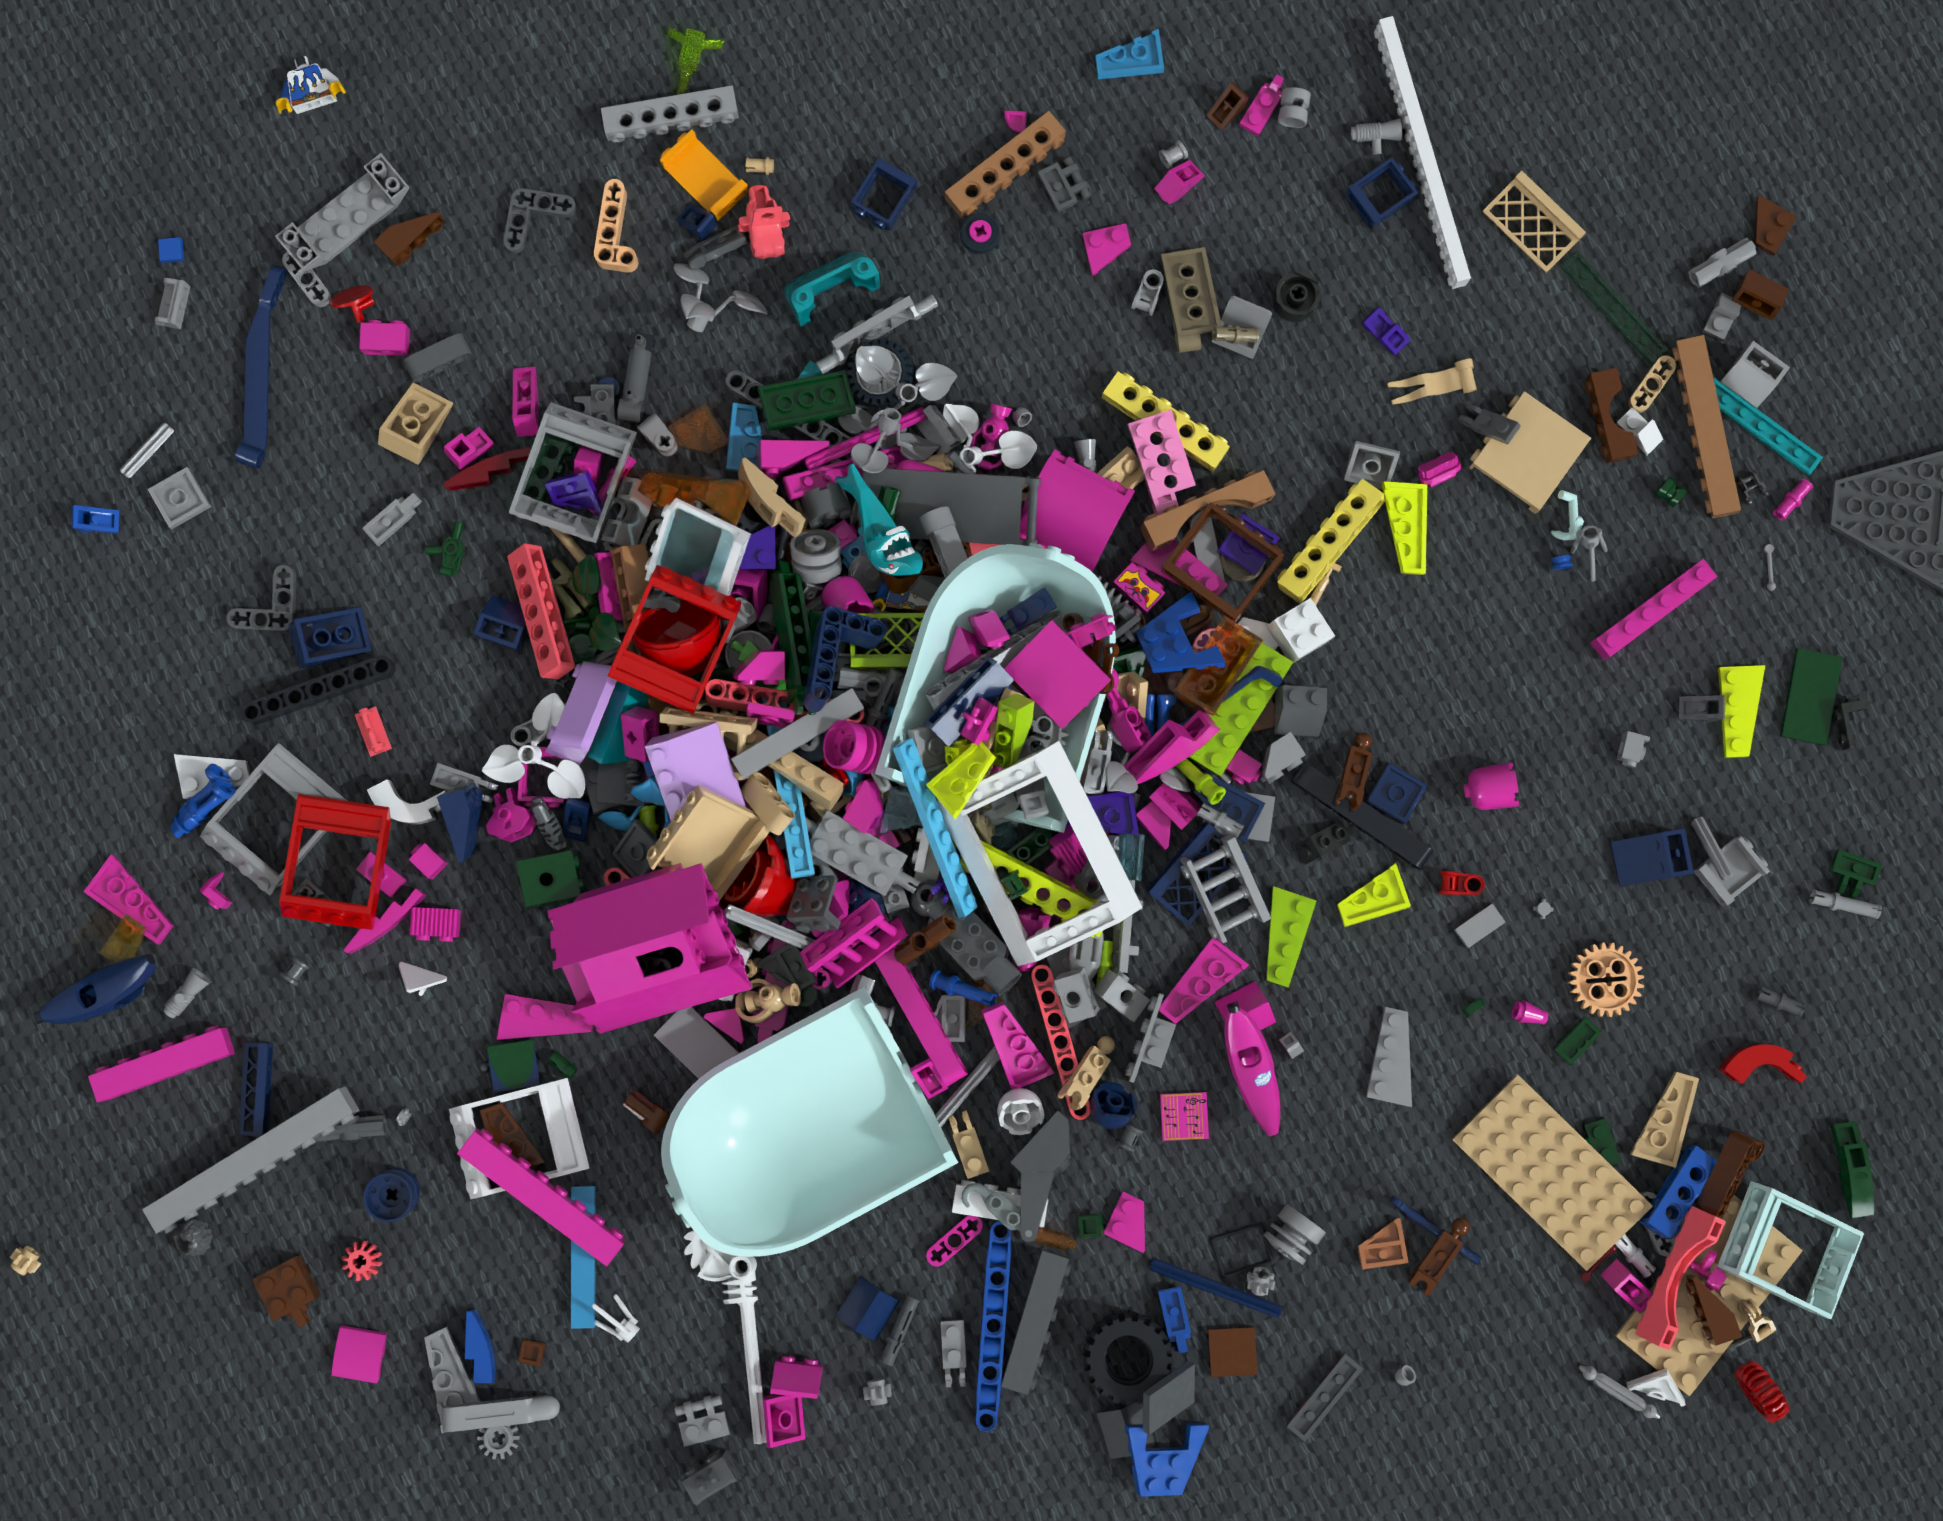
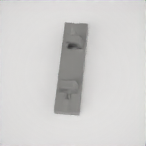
[1111,881,1143,973]

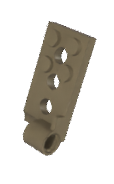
[1161,247,1222,353]

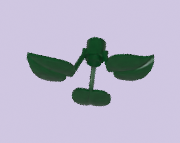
[563,554,622,651]

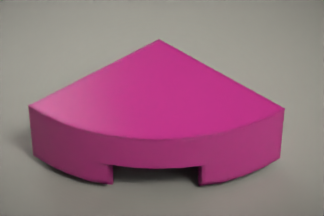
[1004,111,1027,134]

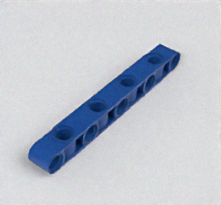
[976,1220,1011,1432]

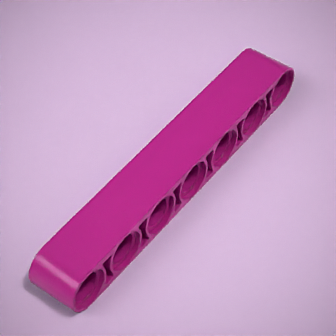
[875,946,968,1086]

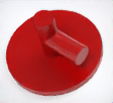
[329,285,375,323]

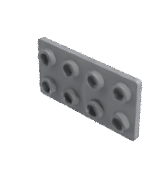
[1125,993,1176,1083]

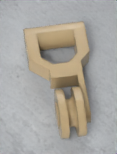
[1742,1298,1776,1343]

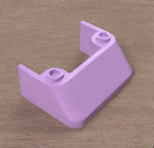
[545,661,617,766]

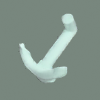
[1550,490,1584,541]

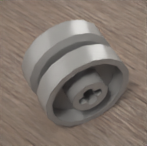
[790,529,842,584]

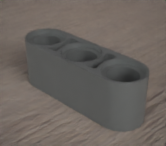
[404,333,472,382]

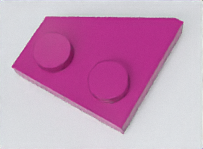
[1082,224,1131,276]
[1104,1191,1145,1253]

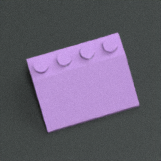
[645,722,746,821]

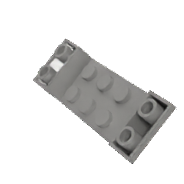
[275,153,409,271]

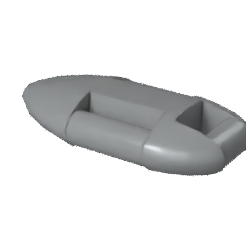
[1069,931,1104,981]

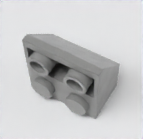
[1720,341,1790,408]
[1260,732,1306,784]

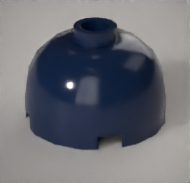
[1090,1082,1137,1129]

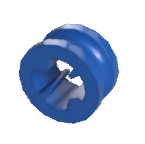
[1551,555,1573,570]

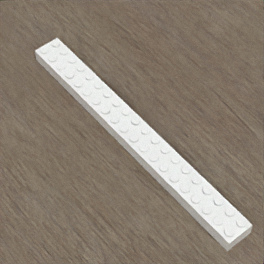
[1374,16,1471,289]

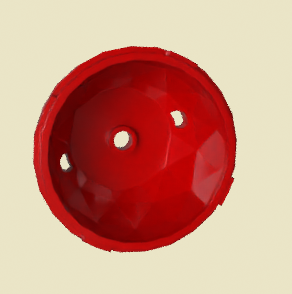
[632,600,722,677]

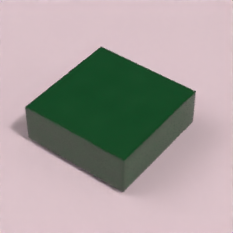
[1078,1213,1104,1239]

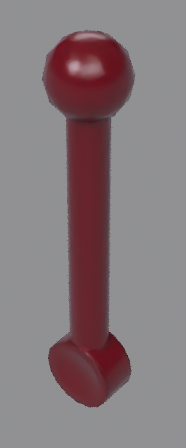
[1580,1244,1617,1282]

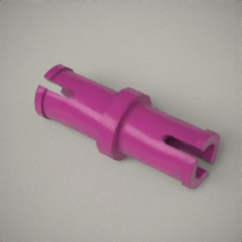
[1773,479,1813,521]

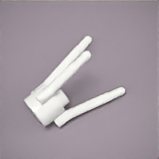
[592,1294,640,1343]

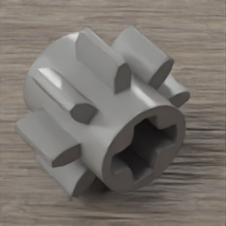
[1246,1267,1275,1296]
[863,1379,892,1406]

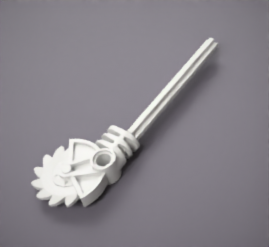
[684,1231,767,1444]

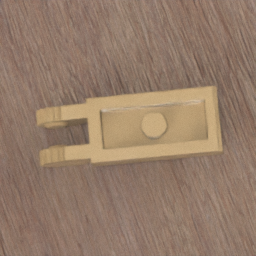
[949,1110,989,1179]

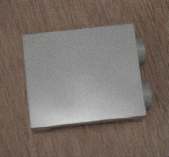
[1693,836,1770,906]

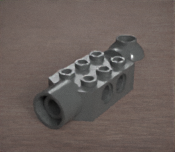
[910,880,1022,996]

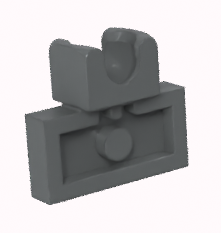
[574,383,616,425]

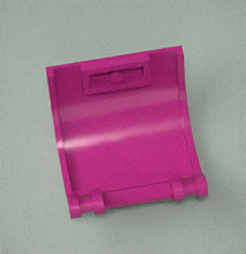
[1020,449,1135,573]

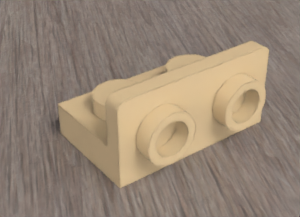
[1097,446,1144,489]
[1111,671,1148,722]

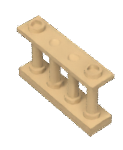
[660,707,757,780]

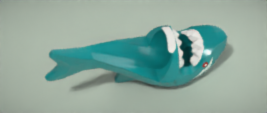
[836,464,923,576]

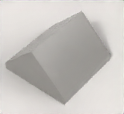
[1344,441,1400,490]

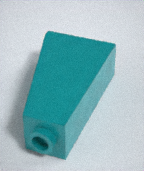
[588,681,648,764]

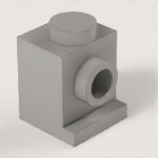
[1616,731,1650,768]

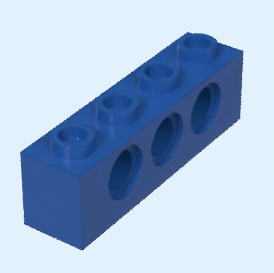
[1640,1145,1717,1239]

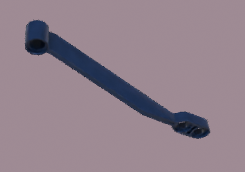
[235,265,287,469]

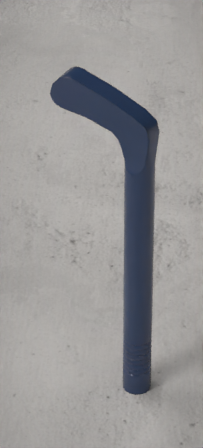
[1179,666,1282,726]
[1389,1195,1482,1265]

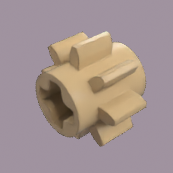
[10,1246,41,1275]

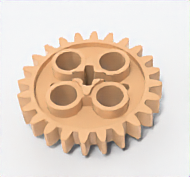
[1568,942,1644,1017]

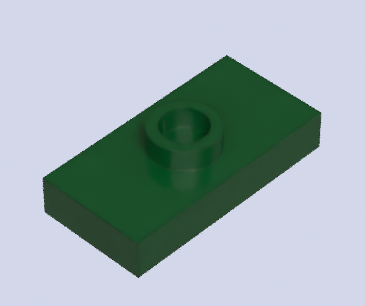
[1553,1016,1602,1066]

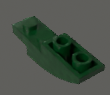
[969,827,1053,898]
[1830,1121,1874,1219]

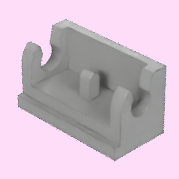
[154,278,190,329]

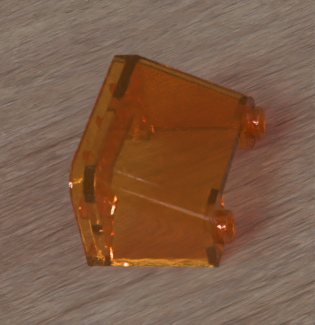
[638,471,750,526]

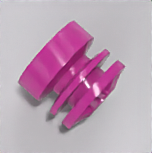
[823,720,885,774]

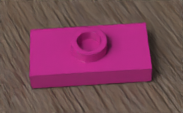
[356,852,407,898]

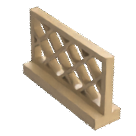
[1482,171,1586,273]

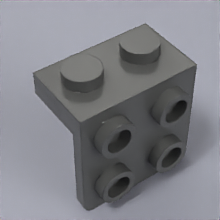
[786,875,841,933]

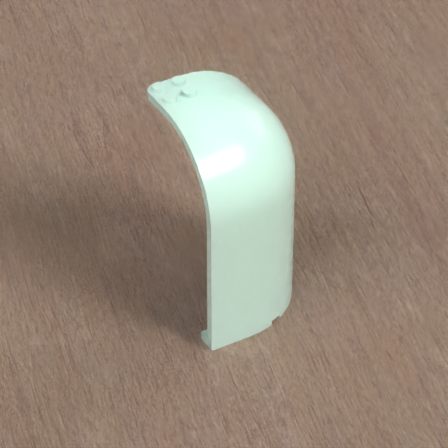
[875,543,1116,833]
[661,987,958,1257]

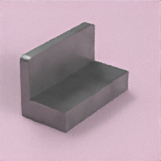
[916,405,962,454]

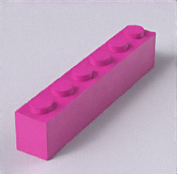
[1590,559,1718,660]
[88,1025,235,1102]

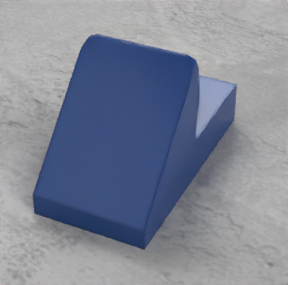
[72,505,119,534]

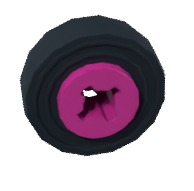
[961,213,1000,254]

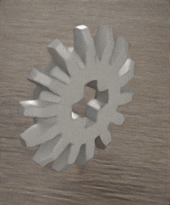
[477,1425,520,1459]

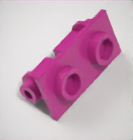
[1066,613,1116,648]

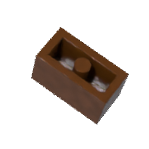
[1731,269,1789,321]

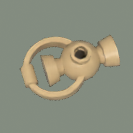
[735,979,801,1023]

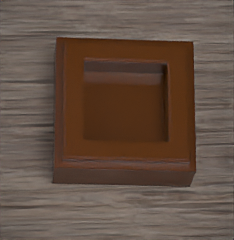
[517,1338,546,1367]

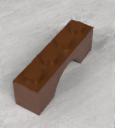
[1584,367,1639,464]

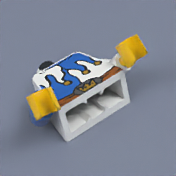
[276,56,346,114]
[873,581,930,613]

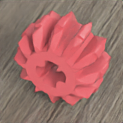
[342,1241,382,1281]

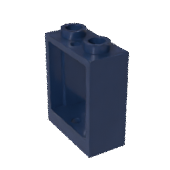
[851,157,917,231]
[1346,157,1418,229]

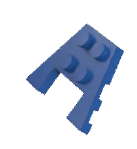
[1136,592,1225,673]
[1125,1422,1209,1497]

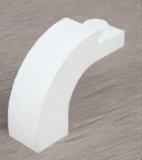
[367,779,446,824]

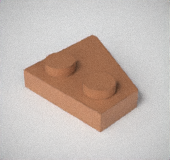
[1357,1218,1408,1270]

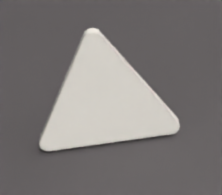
[399,962,447,996]

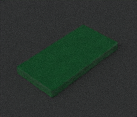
[757,370,856,431]
[1780,648,1843,746]

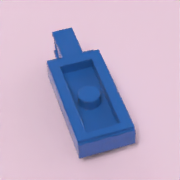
[1157,1286,1191,1353]

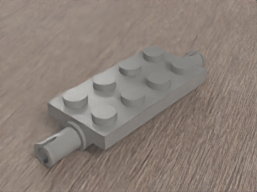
[816,294,938,374]
[805,810,920,896]

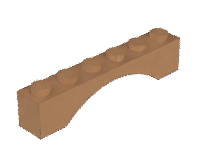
[1140,470,1275,552]

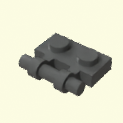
[1037,157,1091,213]

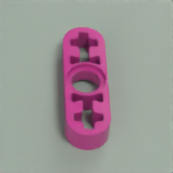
[926,1215,983,1267]

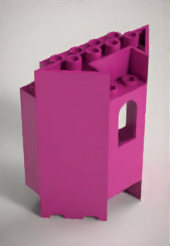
[548,863,753,1034]

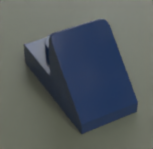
[563,798,593,842]

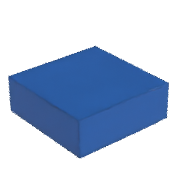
[158,237,184,263]

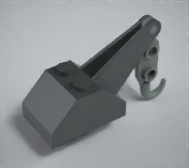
[961,1111,1071,1243]

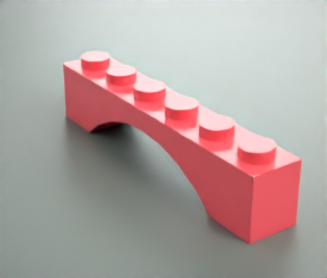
[1635,1206,1726,1350]

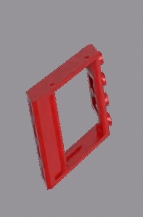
[607,565,742,714]
[280,794,391,930]

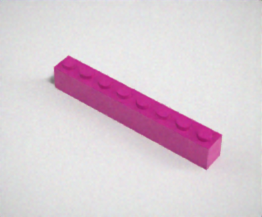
[457,1128,626,1267]

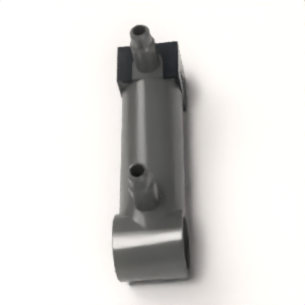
[617,332,656,423]

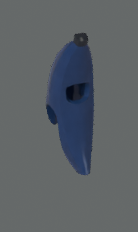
[33,954,155,1024]

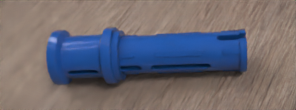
[929,969,997,1007]

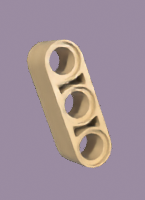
[740,772,795,835]

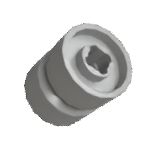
[1278,88,1311,128]

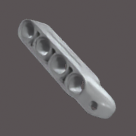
[442,1395,560,1432]

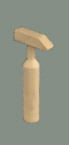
[1310,563,1342,605]

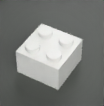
[1267,598,1335,663]

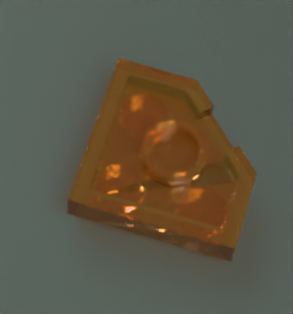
[668,404,728,454]

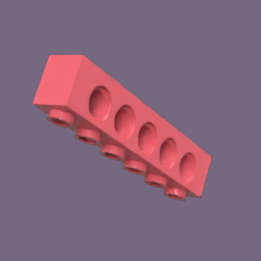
[507,543,576,679]

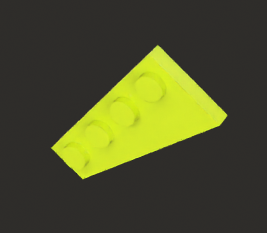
[1381,481,1427,575]
[1718,665,1765,758]

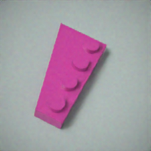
[1130,539,1228,596]
[84,854,174,945]
[1159,938,1249,1024]
[497,994,594,1040]

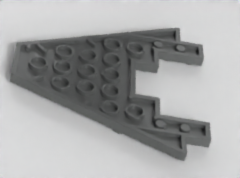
[1828,451,1943,592]

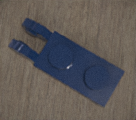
[999,588,1057,636]

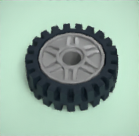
[847,339,916,408]

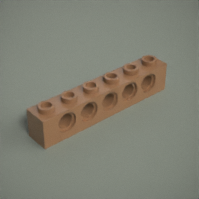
[945,111,1066,219]

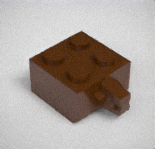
[252,1255,321,1328]

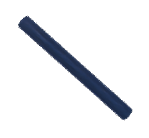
[1149,1258,1282,1318]

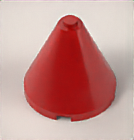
[718,835,799,918]

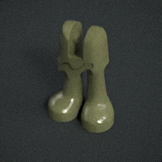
[549,558,599,620]

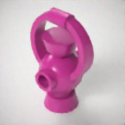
[970,403,1012,471]

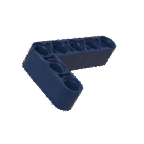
[804,606,887,712]

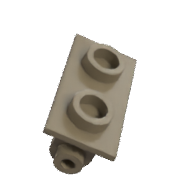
[967,807,995,845]

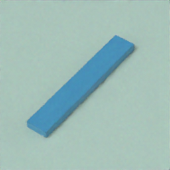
[571,1186,596,1329]

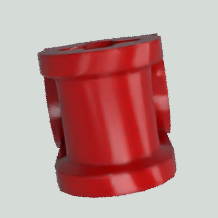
[1439,871,1485,896]

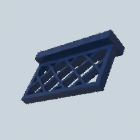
[1146,821,1248,927]

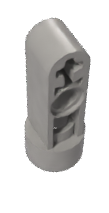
[919,506,968,579]

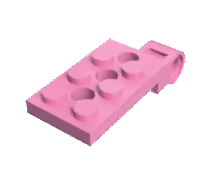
[1127,410,1195,516]

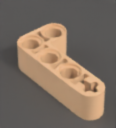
[594,179,639,272]

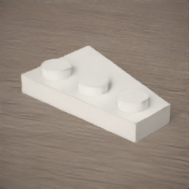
[174,754,250,799]

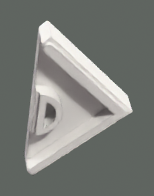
[1626,1368,1686,1406]

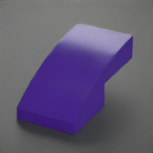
[1361,307,1411,355]

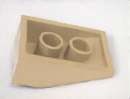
[378,383,453,465]

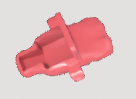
[738,185,790,259]

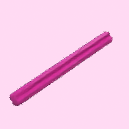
[804,407,927,470]

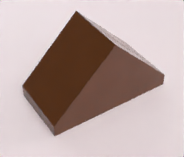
[1206,82,1249,130]

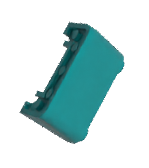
[784,251,880,327]

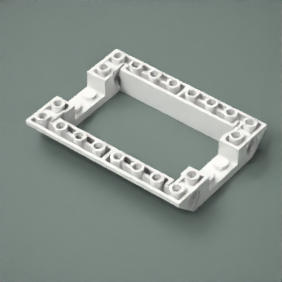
[937,741,1142,966]

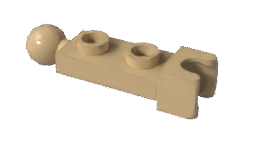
[1058,1036,1115,1110]

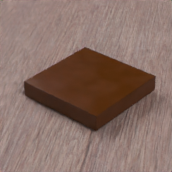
[1208,1326,1258,1377]

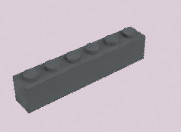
[1001,1249,1072,1395]

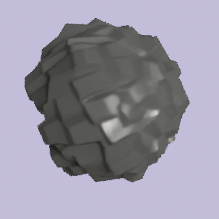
[173,1219,213,1256]

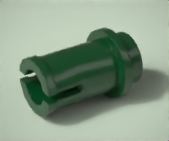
[548,1051,578,1079]

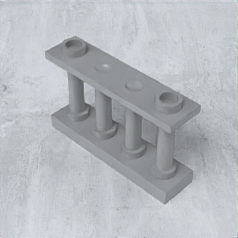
[1180,834,1271,943]

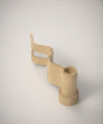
[1387,359,1477,405]

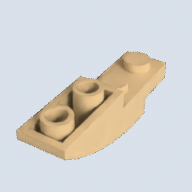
[738,458,806,537]

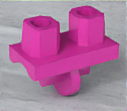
[960,697,998,745]

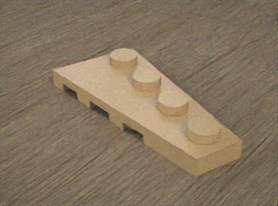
[1629,1072,1699,1168]

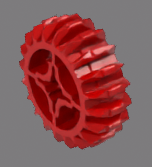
[1735,1360,1790,1423]

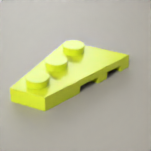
[926,741,996,820]
[1337,863,1411,927]

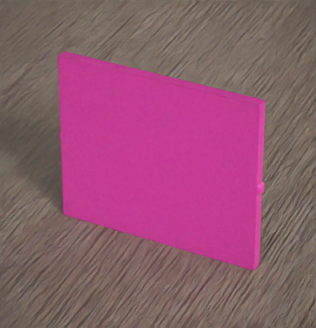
[1004,620,1111,729]

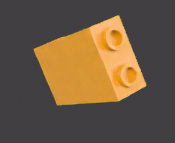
[660,129,749,222]

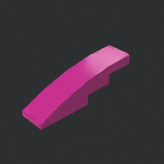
[343,888,427,954]

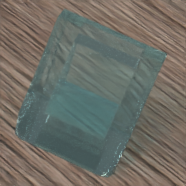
[991,821,1018,849]

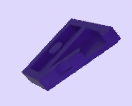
[545,470,603,513]
[739,526,776,570]

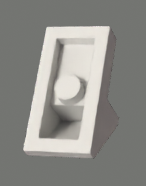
[1615,408,1663,455]

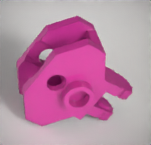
[486,787,536,843]

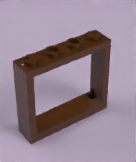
[1161,502,1284,624]

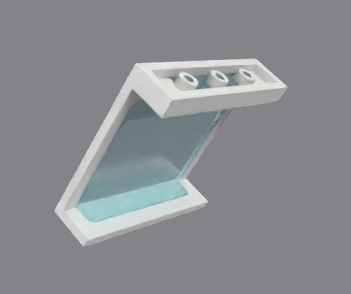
[645,498,751,596]

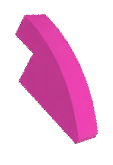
[1124,710,1220,784]

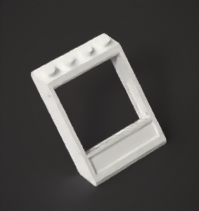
[449,1078,589,1199]

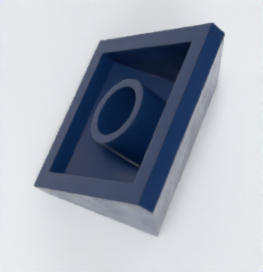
[836,1276,900,1341]

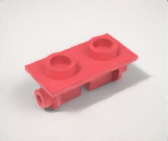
[355,706,392,757]

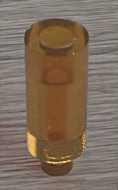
[1033,1227,1077,1251]

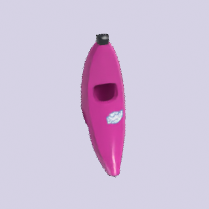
[1224,1001,1280,1137]

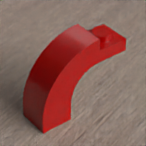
[1718,1044,1807,1084]

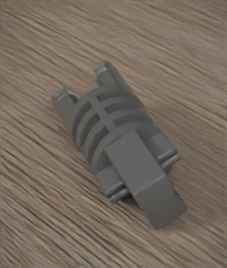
[531,796,567,852]

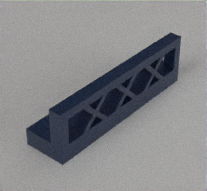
[239,1042,274,1137]

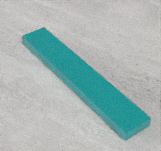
[1713,378,1823,476]

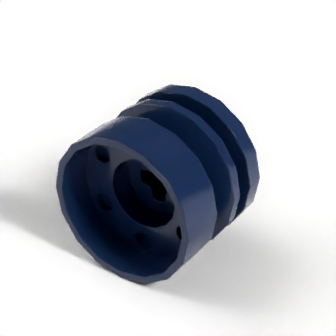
[363,1168,420,1222]

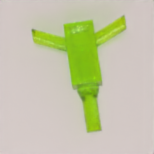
[668,27,724,95]

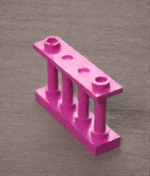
[800,898,909,988]

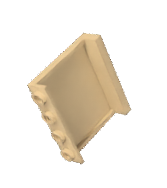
[1469,391,1591,514]
[646,784,770,900]

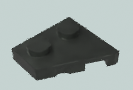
[756,944,818,991]

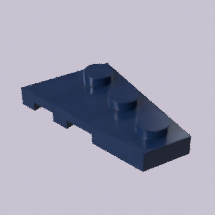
[1193,772,1265,844]

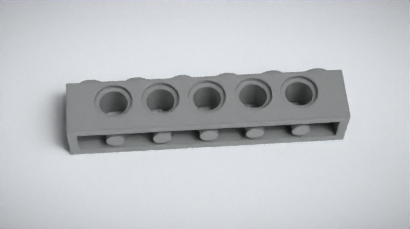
[601,85,739,142]

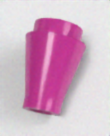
[1512,1000,1548,1025]

